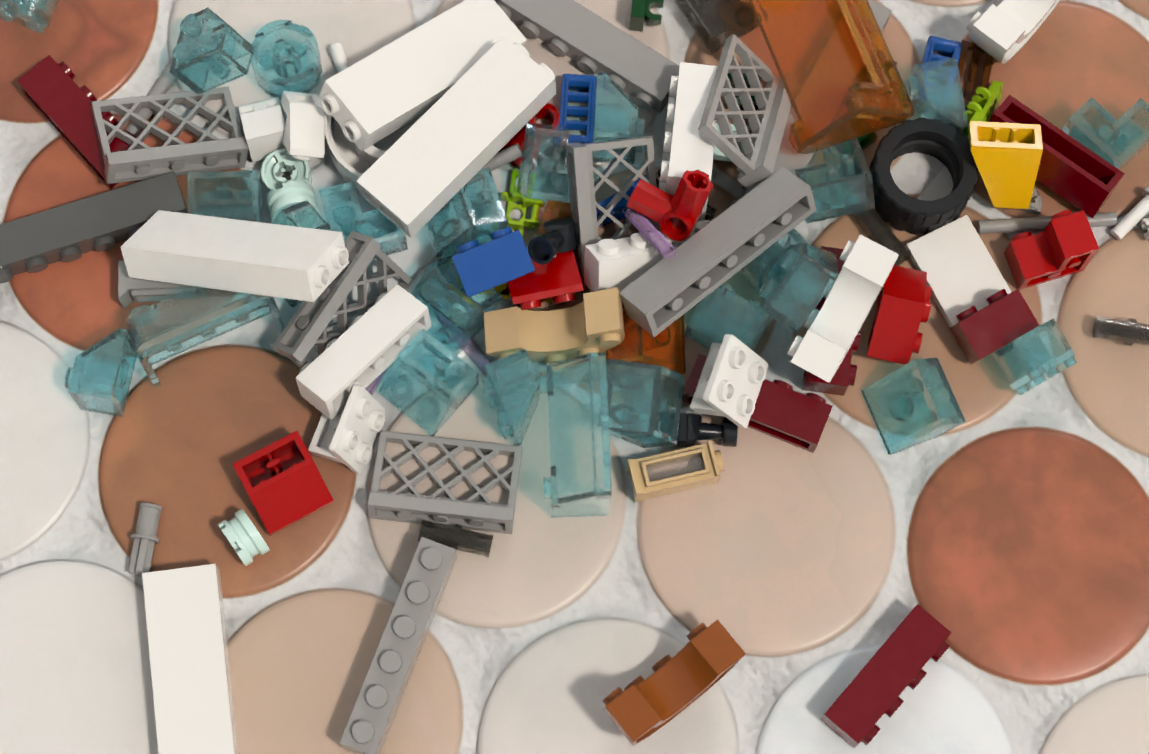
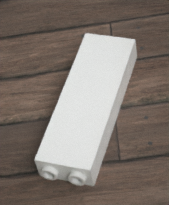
[318,0,527,152]
[356,36,557,238]
[120,210,349,302]
[142,564,238,754]

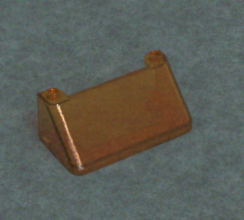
[740,0,914,154]

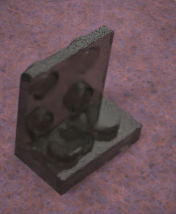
[674,0,767,54]

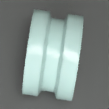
[261,148,312,193]
[266,181,320,228]
[217,508,270,566]

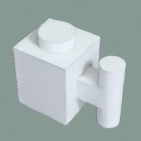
[238,97,287,162]

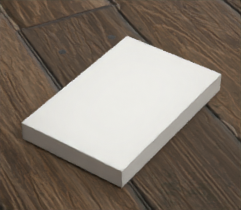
[905,215,1011,327]

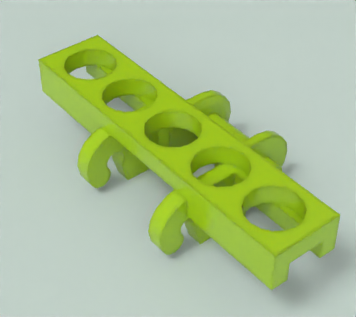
[962,80,1003,143]
[497,169,545,238]

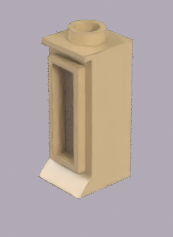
[626,441,724,502]

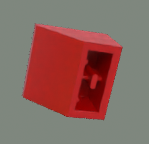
[505,250,584,310]
[232,431,334,536]

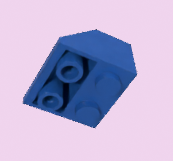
[452,226,535,297]

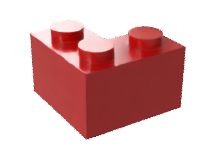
[1004,210,1099,290]
[867,265,932,365]

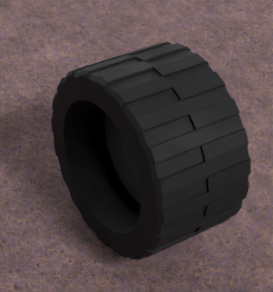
[866,117,978,235]

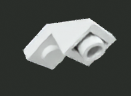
[281,91,325,161]

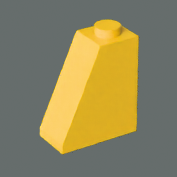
[969,121,1043,209]

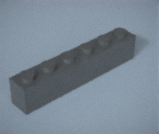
[0,171,189,283]

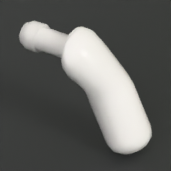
[329,42,348,73]

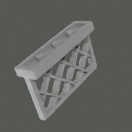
[698,34,798,189]
[91,87,249,184]
[565,136,660,289]
[272,231,412,369]
[368,431,522,534]

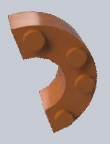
[602,619,746,746]

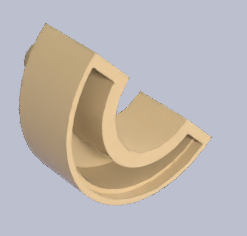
[483,287,625,367]

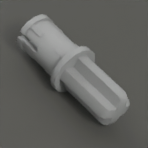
[128,503,163,577]

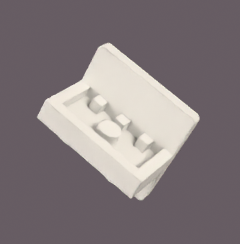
[689,334,768,428]
[308,384,385,474]

